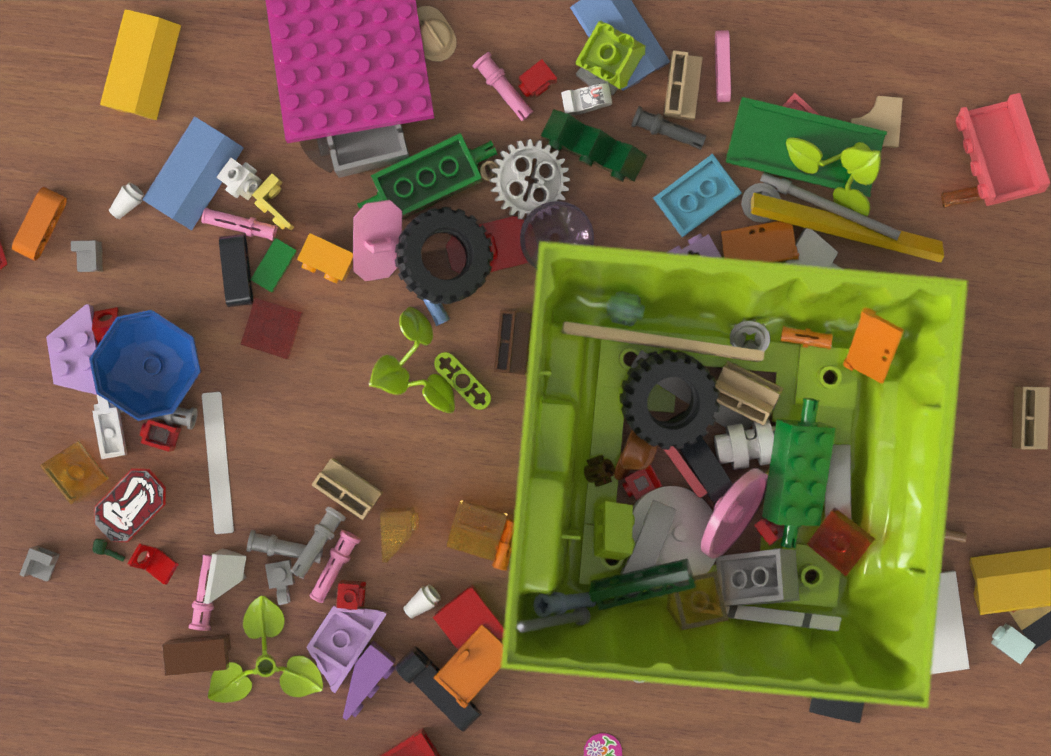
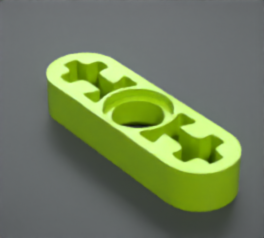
[434,352,491,410]

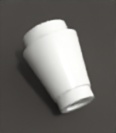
[109,182,144,219]
[404,584,441,619]

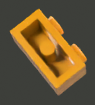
[297,233,353,284]

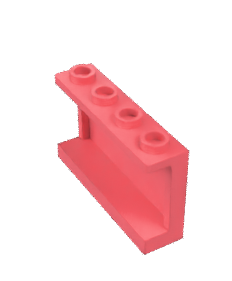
[956,93,1050,206]

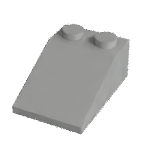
[716,549,799,606]

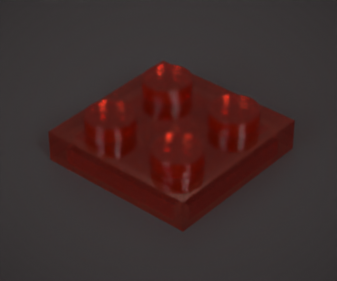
[240,298,303,359]
[807,507,875,576]

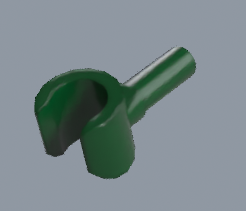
[92,538,125,562]

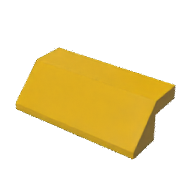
[100,10,181,120]
[969,547,1051,615]

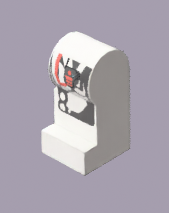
[561,83,612,116]

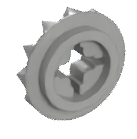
[741,183,781,223]
[730,319,770,351]

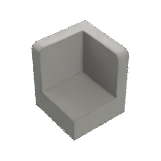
[71,240,103,272]
[19,546,60,581]

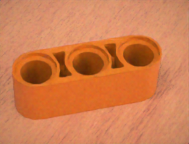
[12,187,67,261]

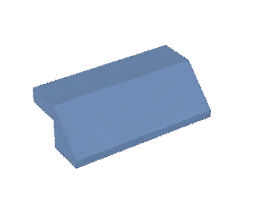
[570,0,670,91]
[142,117,244,230]

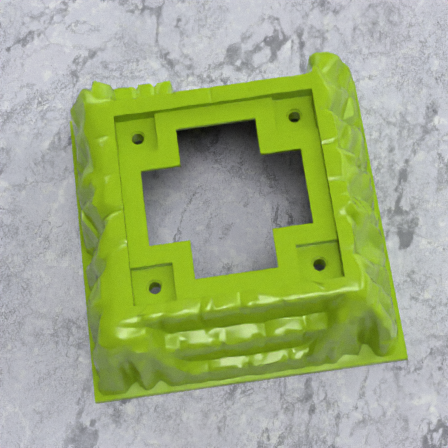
[501,242,968,708]

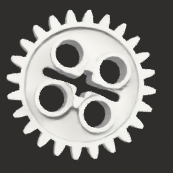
[489,139,570,220]

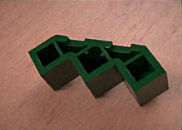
[541,109,648,182]

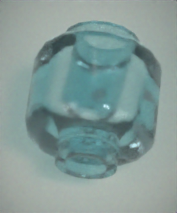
[607,291,645,327]

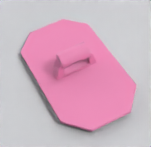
[353,200,402,281]

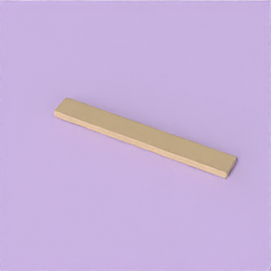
[561,321,765,362]

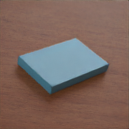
[653,154,742,237]

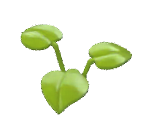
[786,138,881,216]
[369,307,455,413]
[208,595,323,703]

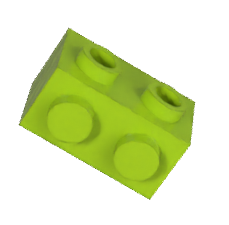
[594,501,635,560]

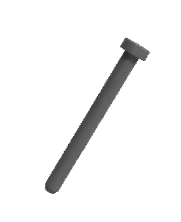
[517,607,591,632]

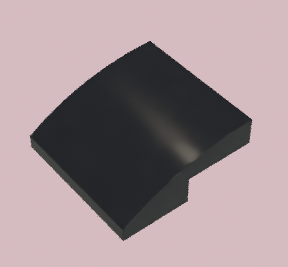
[809,697,865,723]

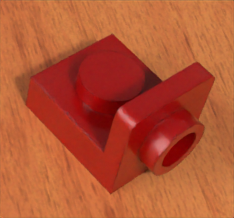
[754,519,784,546]

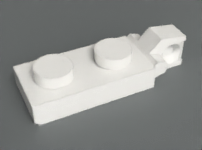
[92,395,127,459]

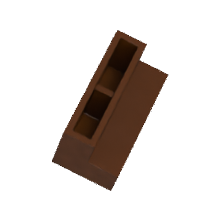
[494,310,532,375]
[162,634,231,676]

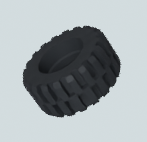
[395,207,493,304]
[620,350,720,450]

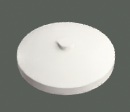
[633,486,716,586]

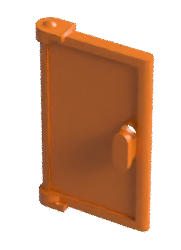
[721,221,799,263]
[843,307,904,384]
[433,625,503,708]

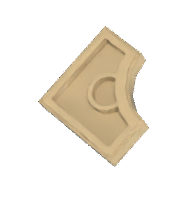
[850,96,903,148]

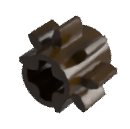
[584,455,615,487]

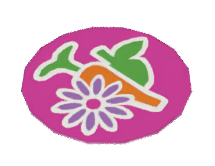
[584,733,622,756]

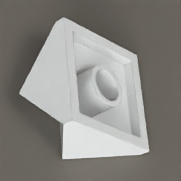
[204,548,247,604]

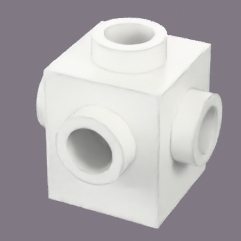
[217,158,263,200]

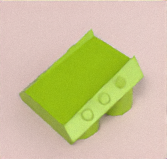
[576,20,646,89]

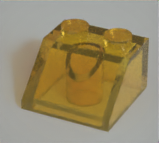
[380,507,419,563]

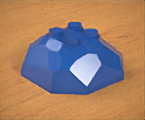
[89,310,201,421]

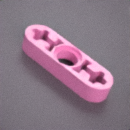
[715,30,731,102]

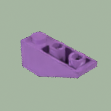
[343,641,396,720]

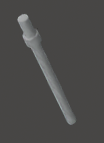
[760,172,901,240]

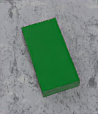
[250,238,298,293]

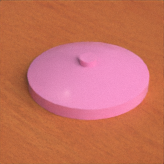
[701,468,768,559]

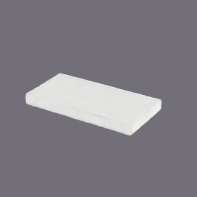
[931,570,970,674]

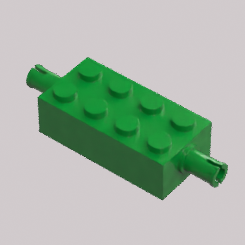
[357,133,498,219]
[762,398,836,548]

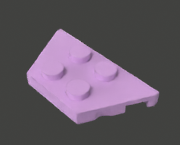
[46,304,98,395]
[306,605,387,693]

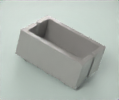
[327,124,410,178]

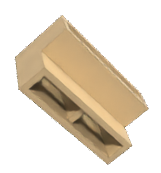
[663,50,703,121]
[715,361,784,426]
[1012,386,1050,450]
[312,458,383,520]

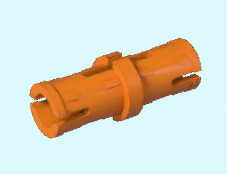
[780,326,833,350]
[492,519,515,571]

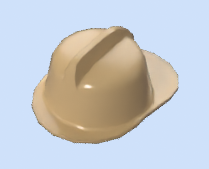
[417,6,456,62]

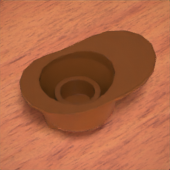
[614,430,658,480]

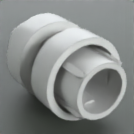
[714,419,776,470]

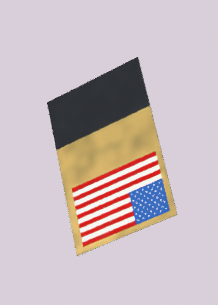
[1009,606,1051,650]

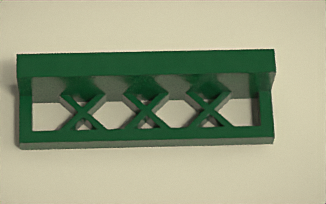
[589,558,696,610]

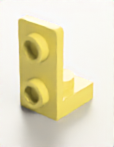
[252,174,294,230]

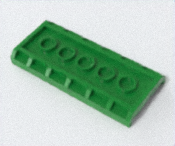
[725,97,887,197]

